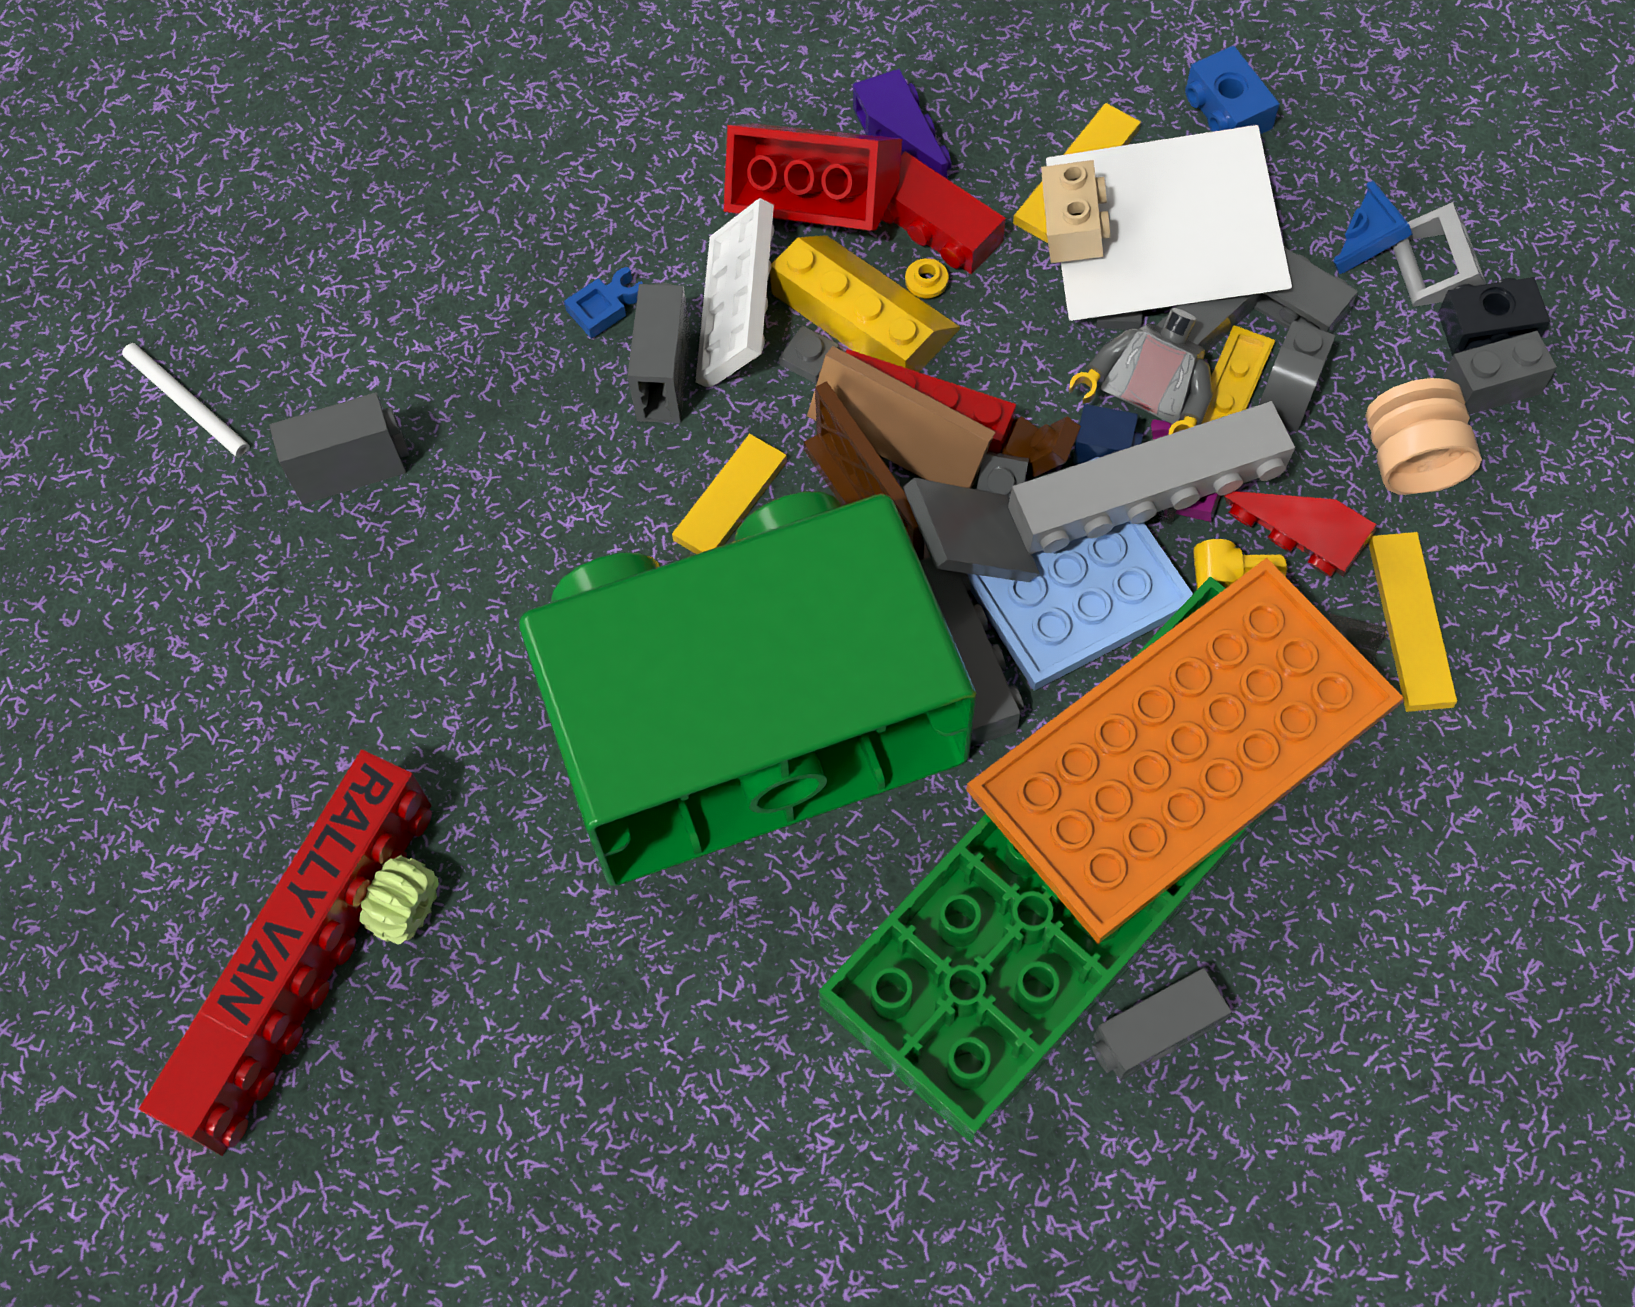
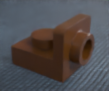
[1001,416,1081,478]

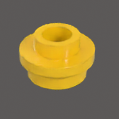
[905,258,948,299]

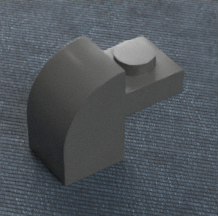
[1259,320,1336,432]

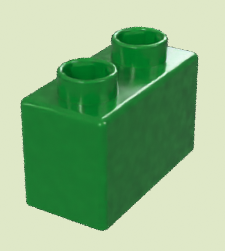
[519,491,977,886]

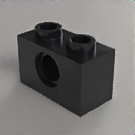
[1438,277,1550,357]

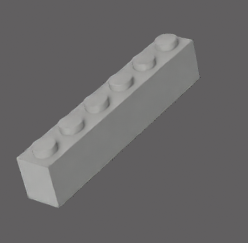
[1008,401,1295,555]

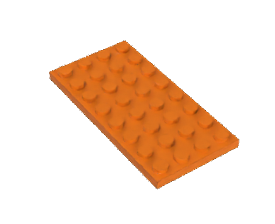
[966,558,1404,944]

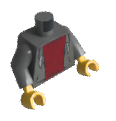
[1069,308,1213,435]

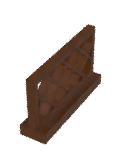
[803,381,930,561]

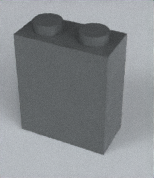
[627,282,691,423]
[269,392,410,505]

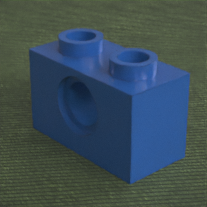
[1185,45,1280,134]

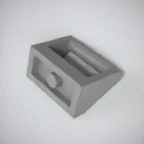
[1392,202,1486,307]

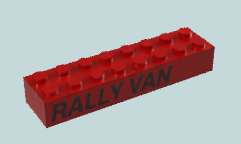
[138,749,432,1156]

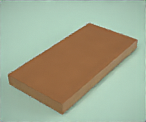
[807,346,995,489]

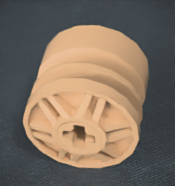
[1365,378,1482,495]

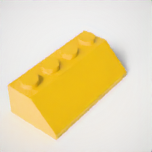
[770,235,960,372]

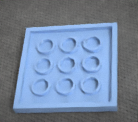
[967,457,1193,691]

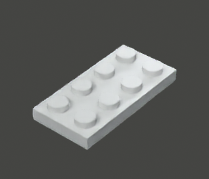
[696,198,774,387]

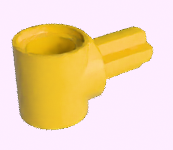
[1193,539,1287,589]

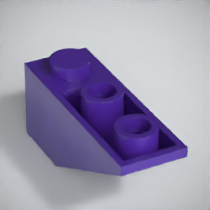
[853,69,952,179]

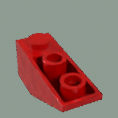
[1224,491,1377,578]

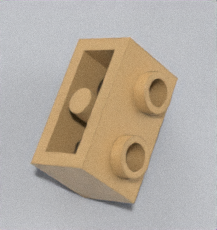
[1041,160,1110,263]

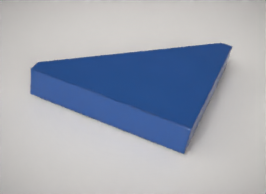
[1334,181,1412,274]

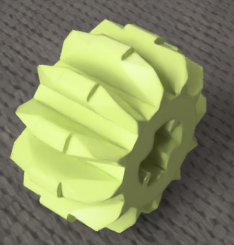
[360,855,438,945]

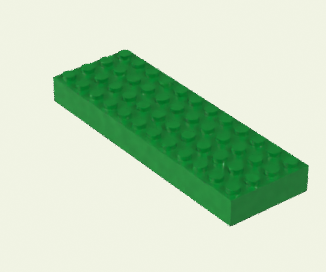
[818,576,1275,1144]

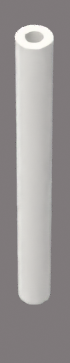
[122,343,250,458]

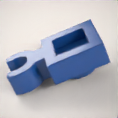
[564,267,643,339]

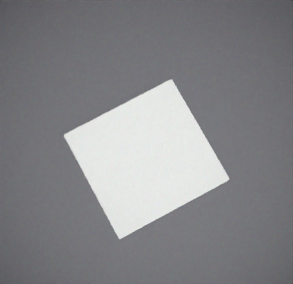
[1046,125,1292,321]

